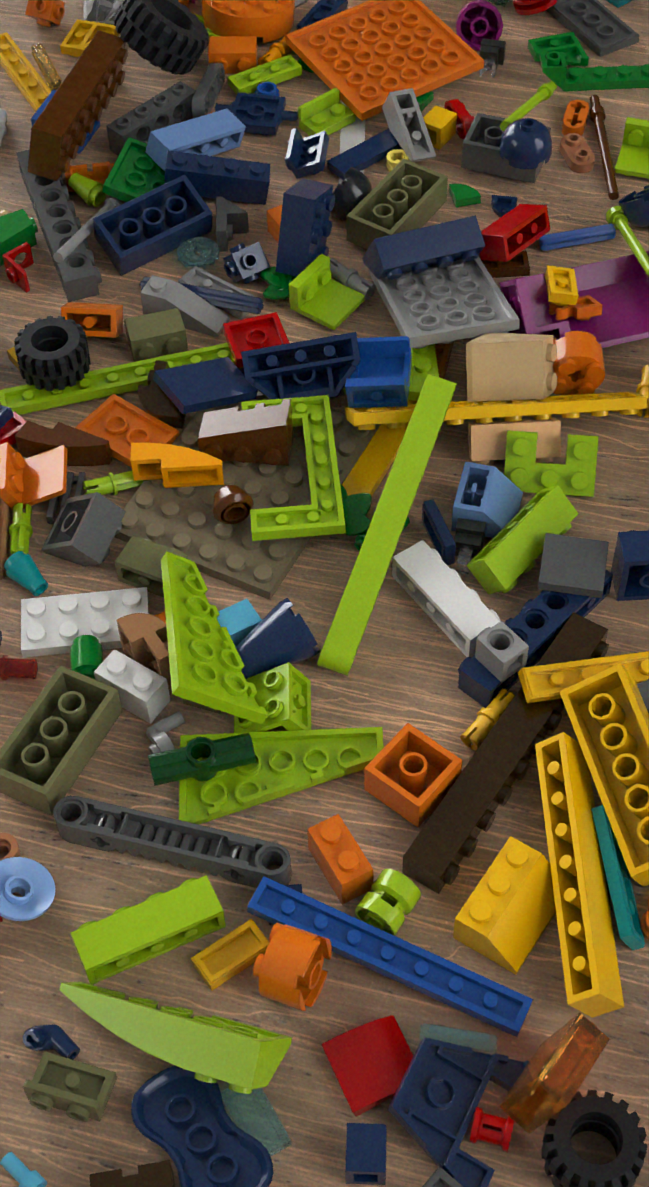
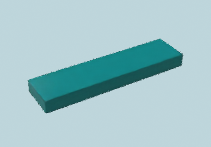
[592,805,645,950]

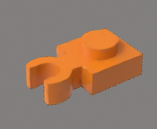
[549,295,602,321]

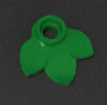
[259,267,296,300]
[332,484,372,536]

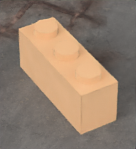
[468,418,561,465]

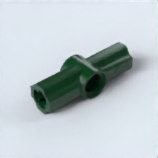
[148,733,256,786]

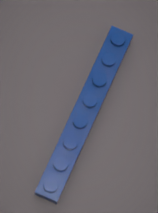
[247,876,533,1037]

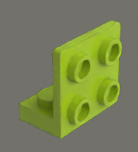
[614,117,649,179]
[289,254,365,330]
[234,662,312,733]

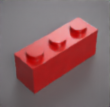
[479,204,551,262]

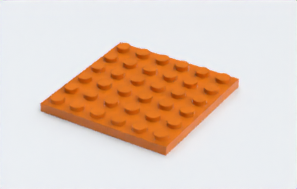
[285,0,484,121]

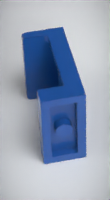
[345,336,412,408]

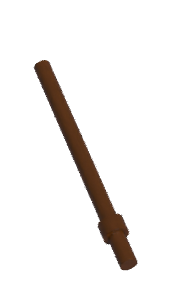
[589,95,619,200]

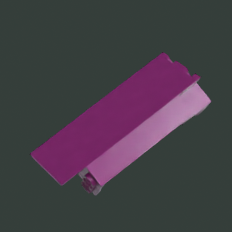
[500,251,649,348]

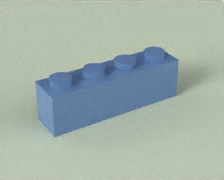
[145,109,246,171]

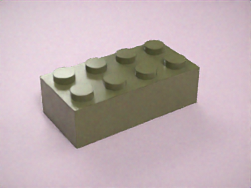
[346,158,448,250]
[0,665,122,816]

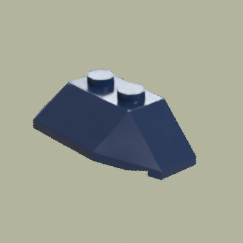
[241,332,361,399]

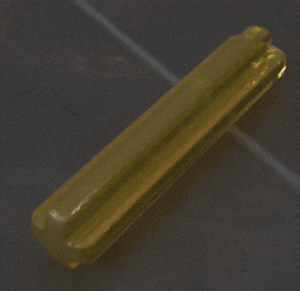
[31,43,62,90]

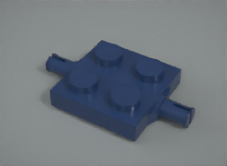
[215,92,298,135]

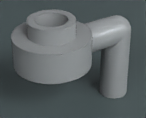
[146,711,185,754]

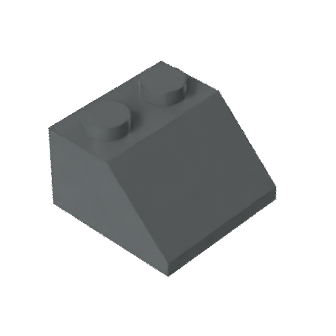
[41,492,126,567]

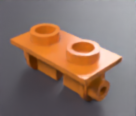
[65,161,115,192]

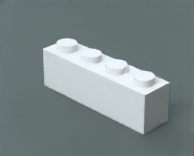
[392,540,501,657]

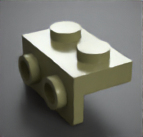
[23,1051,117,1122]

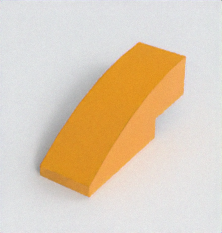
[131,443,224,488]

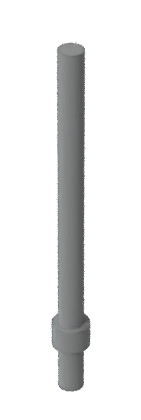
[53,196,123,263]

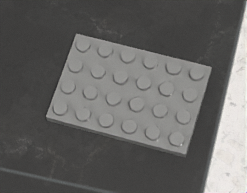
[368,257,519,348]

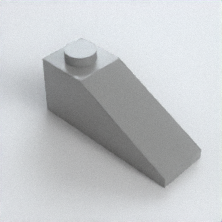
[382,88,436,162]
[140,275,229,337]

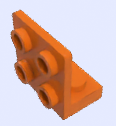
[0,442,68,510]

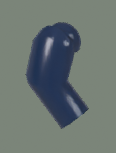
[22,1024,80,1060]

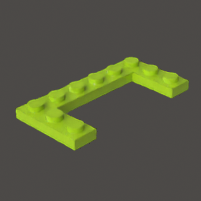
[241,395,346,541]

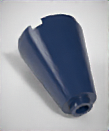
[235,598,321,679]

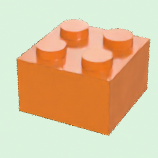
[364,723,462,828]

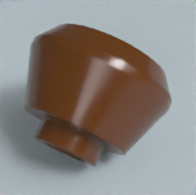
[213,485,254,524]

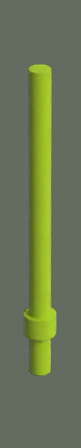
[500,81,557,131]

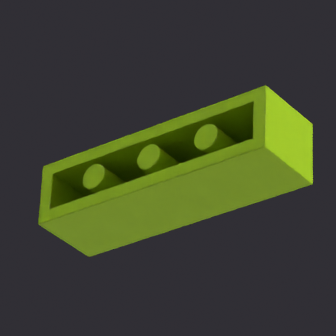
[466,485,579,595]
[70,875,226,985]

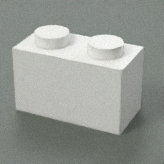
[94,649,171,724]

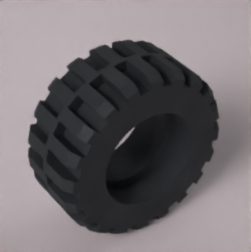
[114,0,209,75]

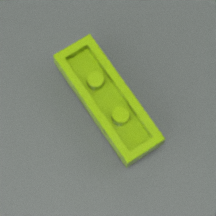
[227,54,302,95]

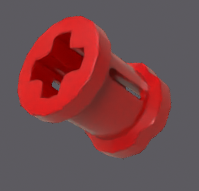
[469,1107,515,1153]

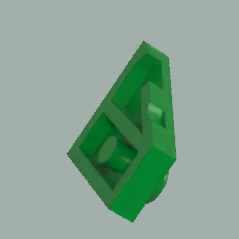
[528,32,589,67]

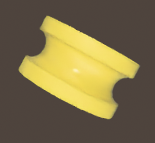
[386,149,409,172]

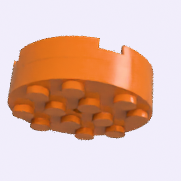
[202,0,295,43]

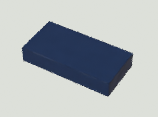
[422,499,456,565]

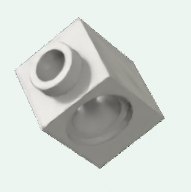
[475,621,529,683]

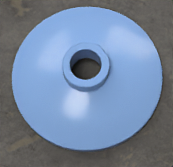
[0,857,55,921]

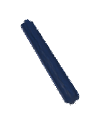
[140,276,264,314]

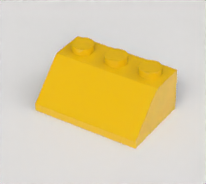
[453,836,556,975]

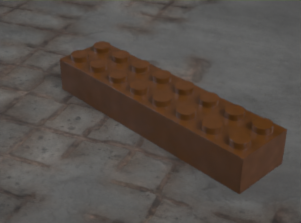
[28,30,128,181]

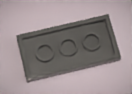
[546,0,639,57]

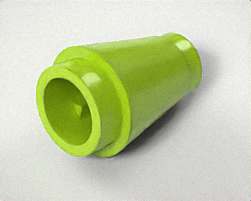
[68,173,107,207]

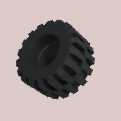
[14,316,91,391]
[541,1090,647,1187]

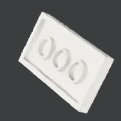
[21,587,149,658]

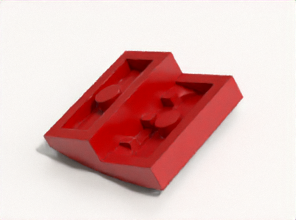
[321,1015,414,1117]

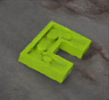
[504,430,599,497]

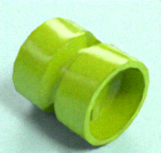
[355,869,421,936]

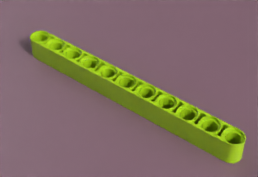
[317,373,457,676]

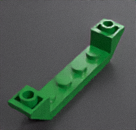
[539,51,649,92]

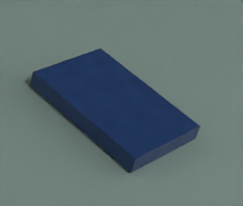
[153,357,258,414]

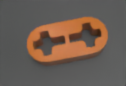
[562,100,589,136]

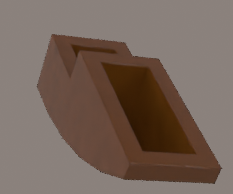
[15,420,112,466]

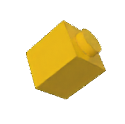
[423,105,457,150]

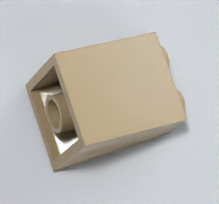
[466,333,557,402]

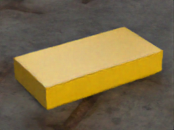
[191,918,269,991]

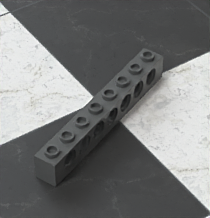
[16,150,102,302]

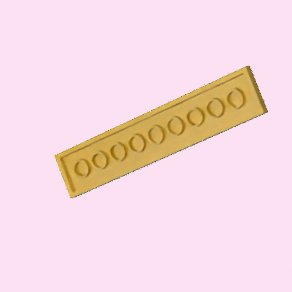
[345,391,647,430]

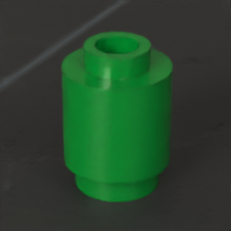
[70,635,103,680]

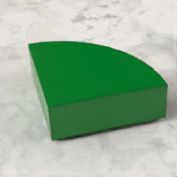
[449,184,481,207]

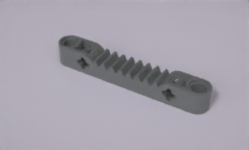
[53,795,292,888]

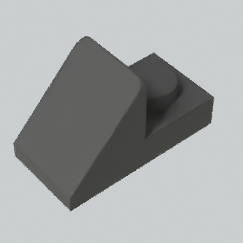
[216,197,249,252]

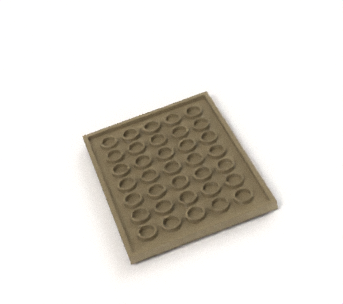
[114,390,379,600]

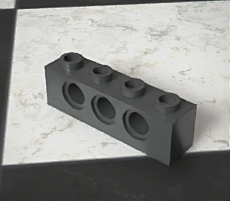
[106,81,196,156]

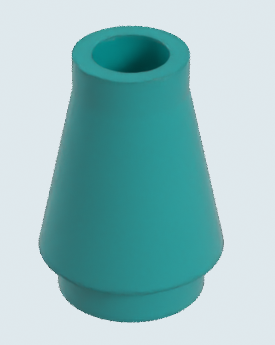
[4,551,48,596]

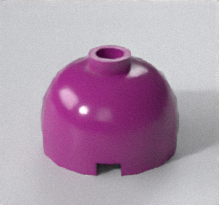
[455,0,503,51]

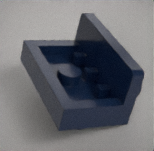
[285,128,330,179]

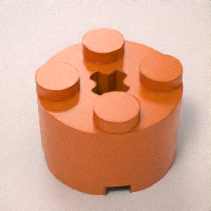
[553,331,605,395]
[253,923,332,1011]

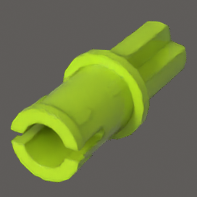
[82,470,143,496]
[9,503,33,554]

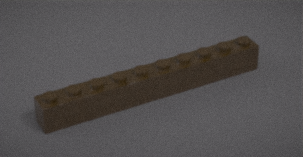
[402,612,609,894]

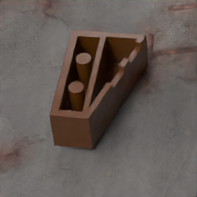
[198,398,293,466]

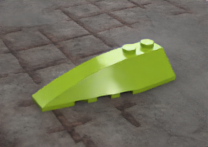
[59,982,292,1094]

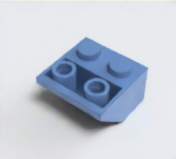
[451,461,523,538]

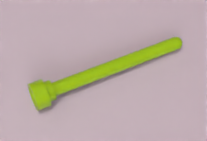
[606,206,649,277]

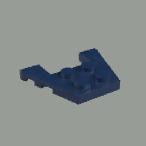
[388,1037,540,1187]

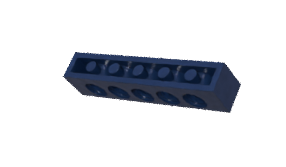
[458,570,613,708]

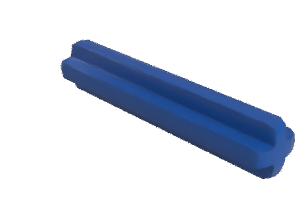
[539,223,616,251]

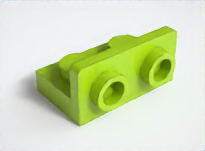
[298,88,356,136]

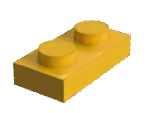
[545,265,579,306]

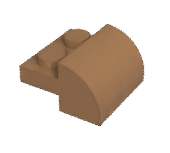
[116,613,172,695]

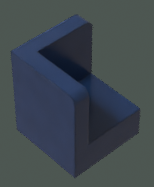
[345,1123,387,1185]

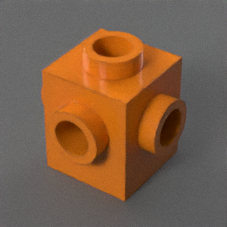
[25,0,65,28]

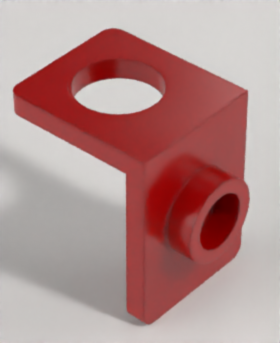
[2,242,34,293]

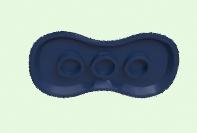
[131,1065,273,1187]

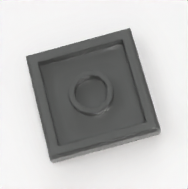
[537,533,609,598]

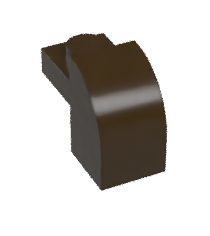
[138,360,186,429]

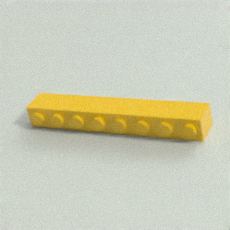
[535,732,624,1018]

